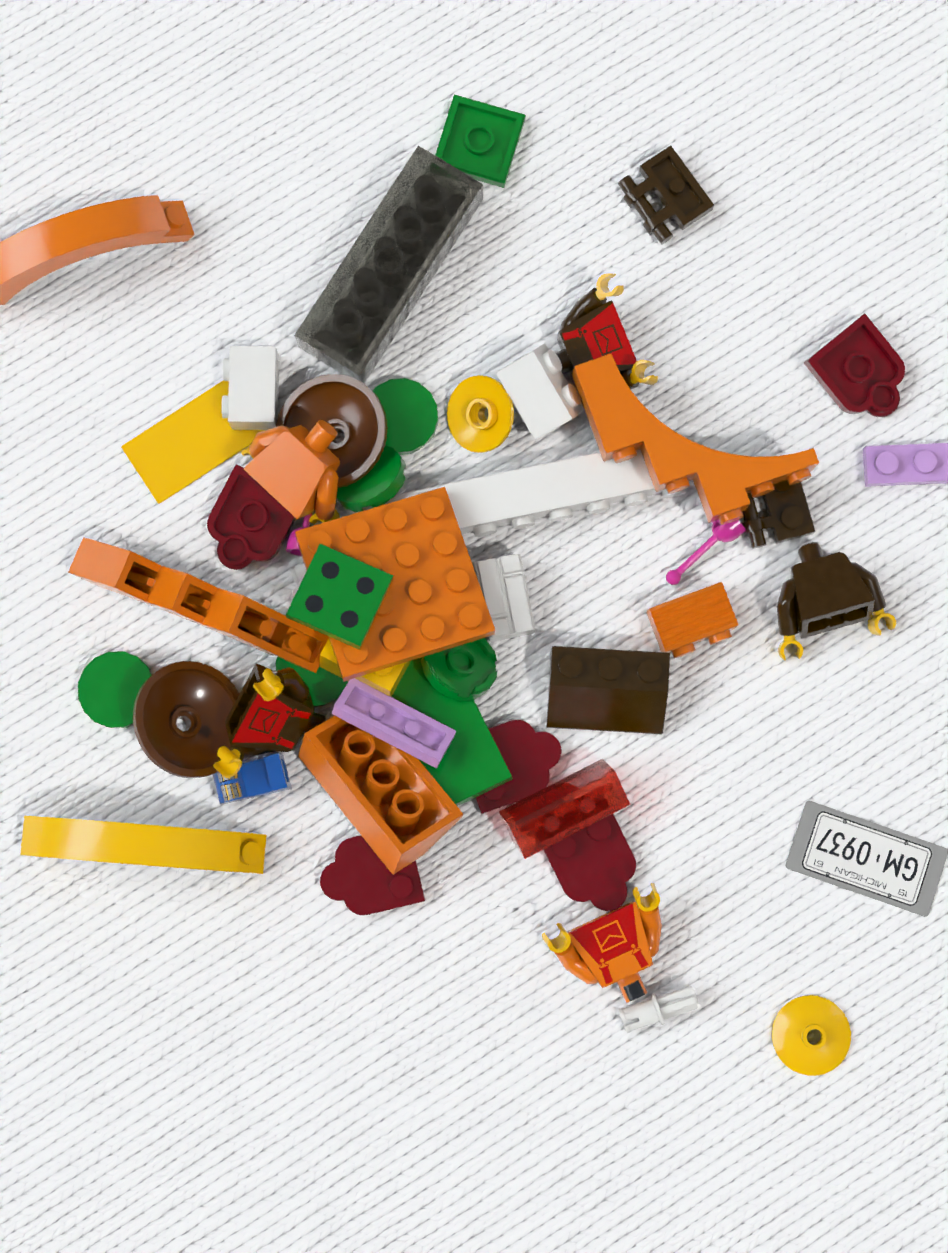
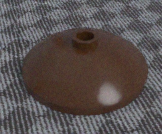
[276,374,388,488]
[133,661,240,779]

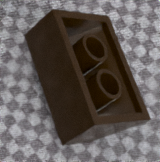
[546,646,670,735]

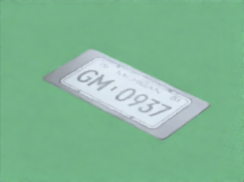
[785,801,948,917]

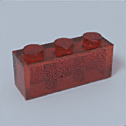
[499,759,631,859]

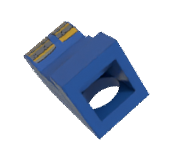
[212,753,292,804]

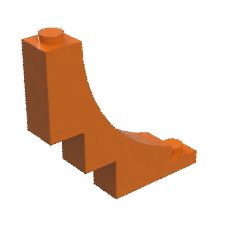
[68,537,329,673]

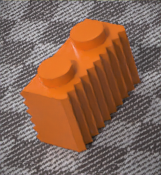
[646,582,738,659]

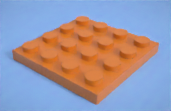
[295,487,496,682]

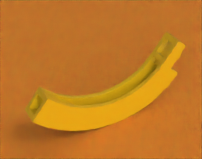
[20,815,267,874]

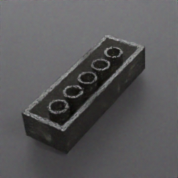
[294,145,483,384]

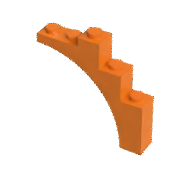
[572,354,819,525]

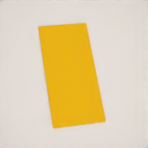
[121,380,279,504]

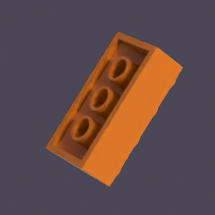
[298,716,463,875]

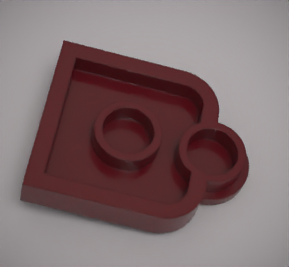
[804,313,905,417]
[207,464,296,570]
[476,720,562,814]
[538,803,636,911]
[320,835,425,916]

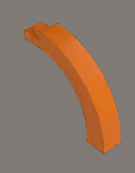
[0,195,195,305]

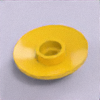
[447,375,514,453]
[771,995,851,1076]

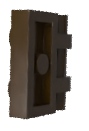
[618,145,714,244]
[742,480,816,549]

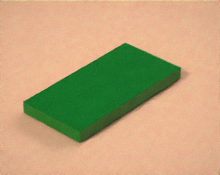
[392,657,513,806]

